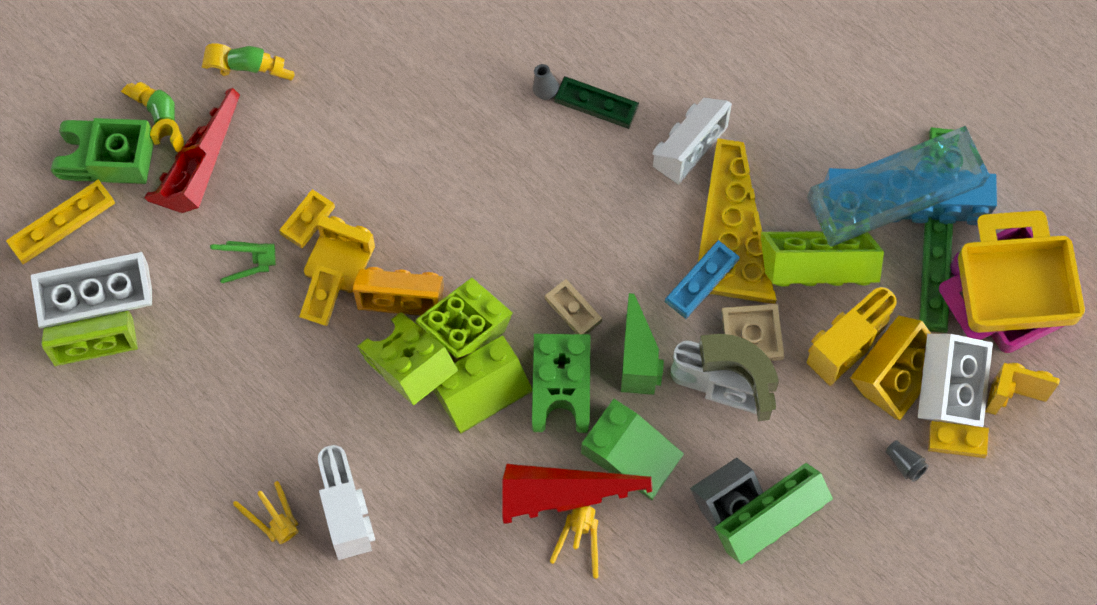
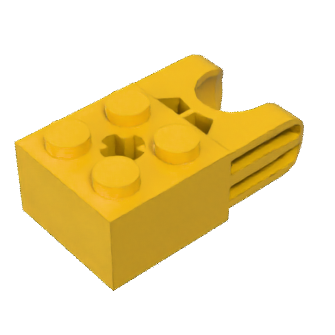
[806,287,897,386]

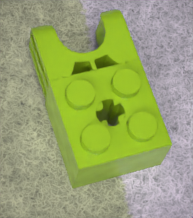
[357,312,458,405]

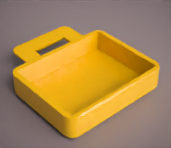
[958,210,1085,333]

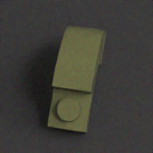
[699,334,779,421]

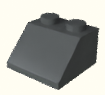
[690,457,764,532]

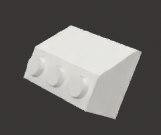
[653,98,732,185]
[918,334,993,427]

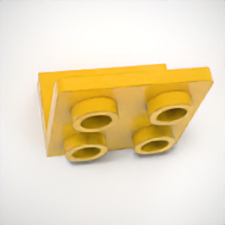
[985,363,1060,415]

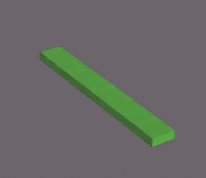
[919,127,958,333]

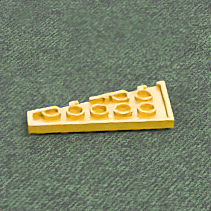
[698,138,777,304]

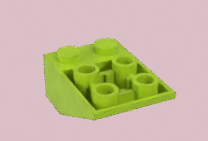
[415,277,513,358]

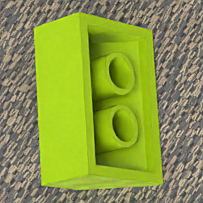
[42,310,138,366]
[433,335,533,434]

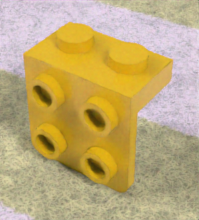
[304,215,375,293]

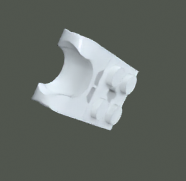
[671,341,757,414]
[318,445,375,560]

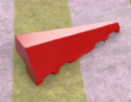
[144,88,240,213]
[502,464,653,524]

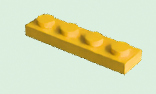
[6,179,115,265]

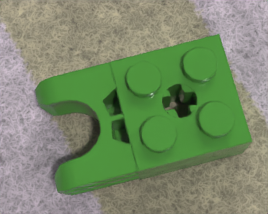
[51,118,154,184]
[532,334,590,433]

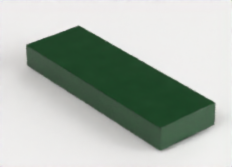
[554,76,639,129]

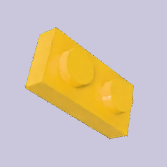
[279,189,335,249]
[299,264,345,326]
[928,421,989,458]

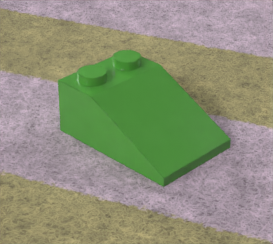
[621,293,664,395]
[581,399,684,500]

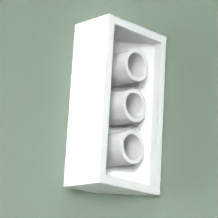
[31,252,152,329]

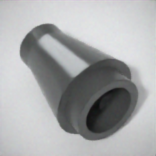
[533,64,559,100]
[886,440,929,482]

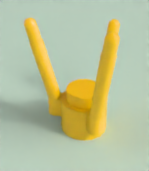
[233,481,299,544]
[550,506,598,579]

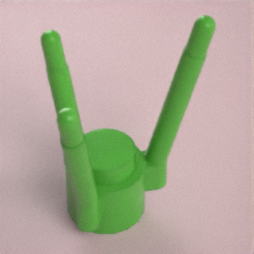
[210,241,276,283]

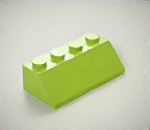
[761,231,884,287]

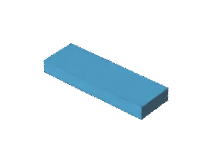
[665,240,740,319]

